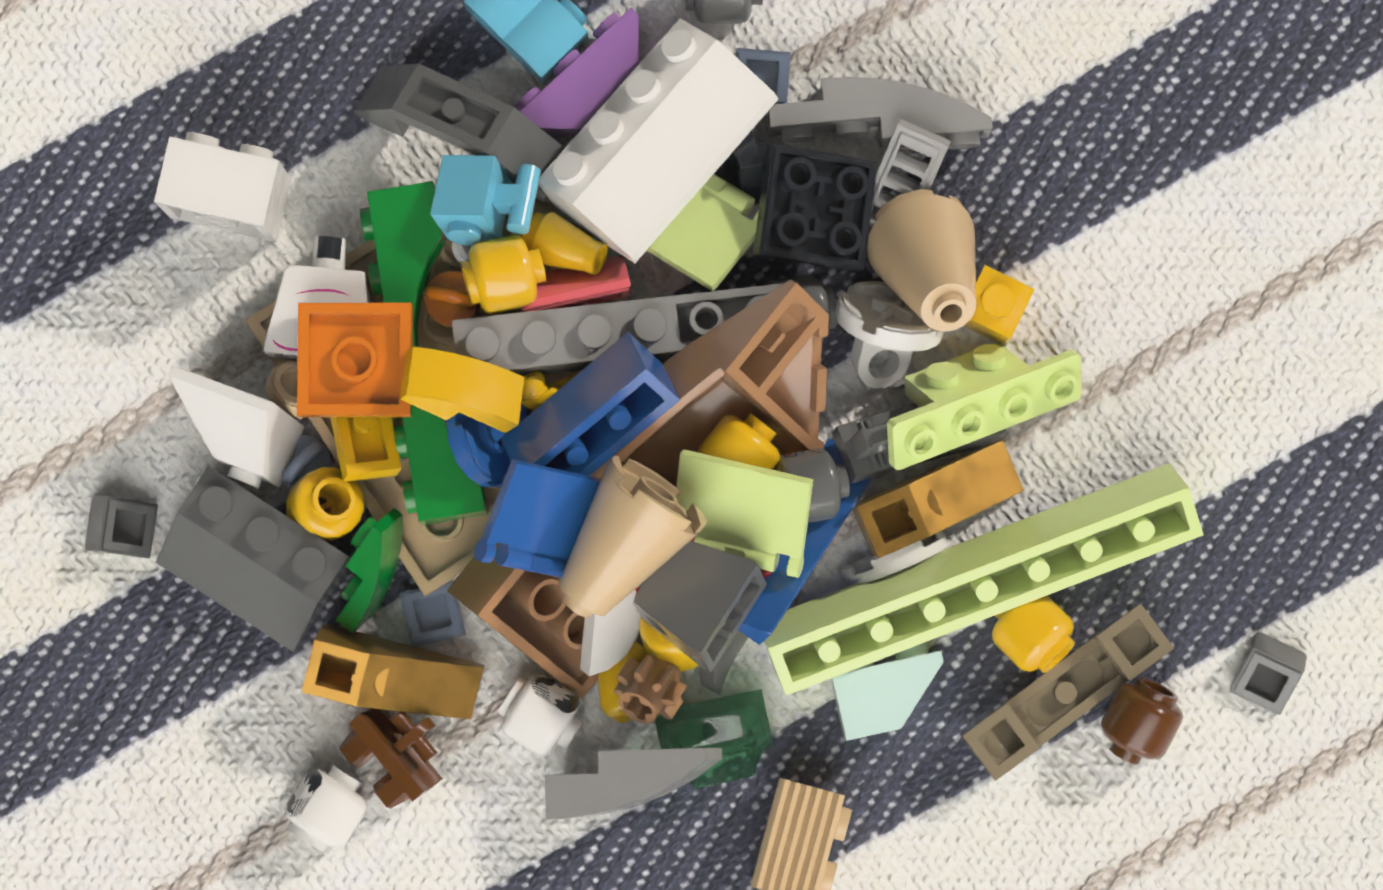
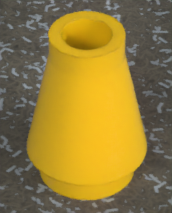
[522,212,608,275]

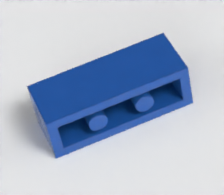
[501,332,680,476]

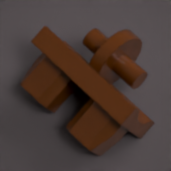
[339,708,443,809]

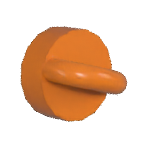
[424,271,480,328]

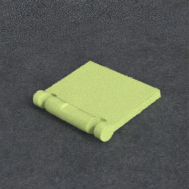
[647,174,759,291]
[676,449,814,578]

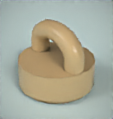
[265,359,305,420]

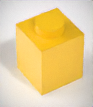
[964,265,1035,346]

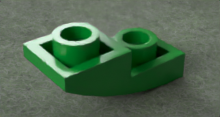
[336,508,403,633]

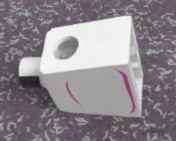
[263,236,371,359]

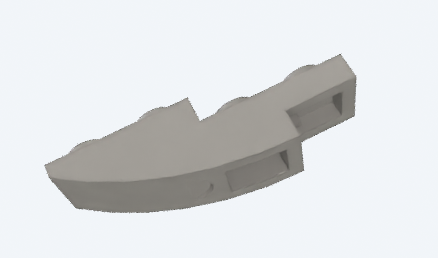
[767,77,993,154]

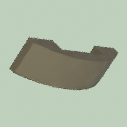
[962,603,1174,781]

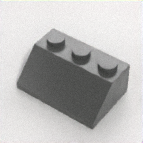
[155,466,351,652]

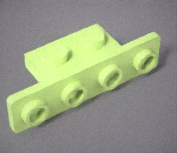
[887,341,1081,470]

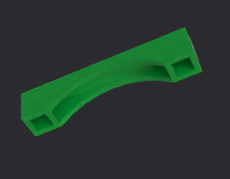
[360,181,489,525]

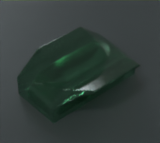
[655,689,773,789]

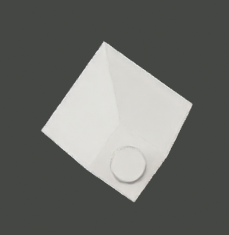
[168,365,304,489]

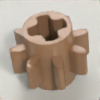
[614,655,687,724]

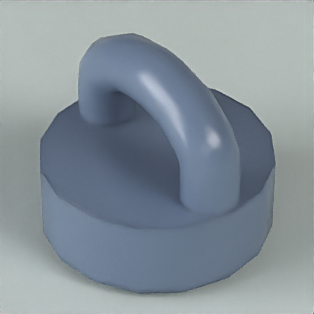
[282,436,333,488]

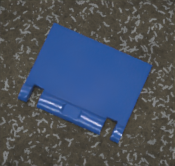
[474,459,601,578]

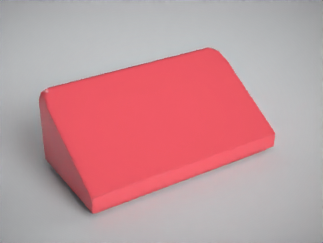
[521,256,632,312]

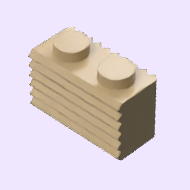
[750,778,852,890]

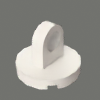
[835,281,944,388]

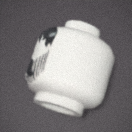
[498,673,584,756]
[284,765,367,852]

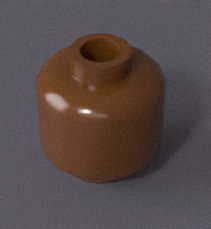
[1100,677,1184,765]

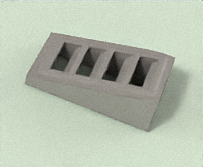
[869,119,951,233]

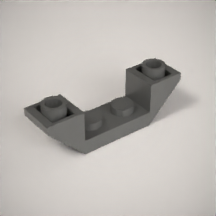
[354,63,565,202]

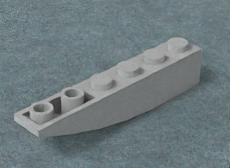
[452,283,784,376]

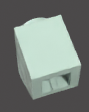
[831,643,944,741]

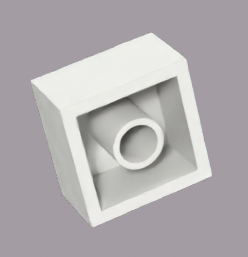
[154,132,291,242]

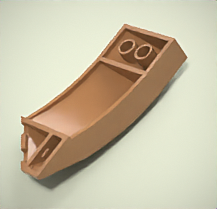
[447,279,829,700]

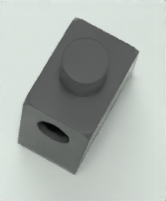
[633,541,767,673]

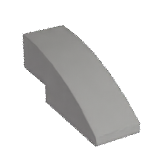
[545,748,722,820]

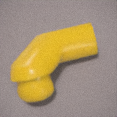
[597,641,647,723]

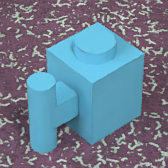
[430,155,541,246]

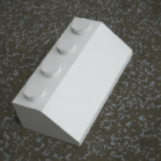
[538,18,778,263]

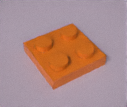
[297,303,413,417]

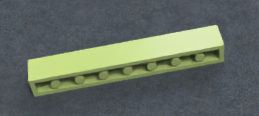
[764,463,1203,695]

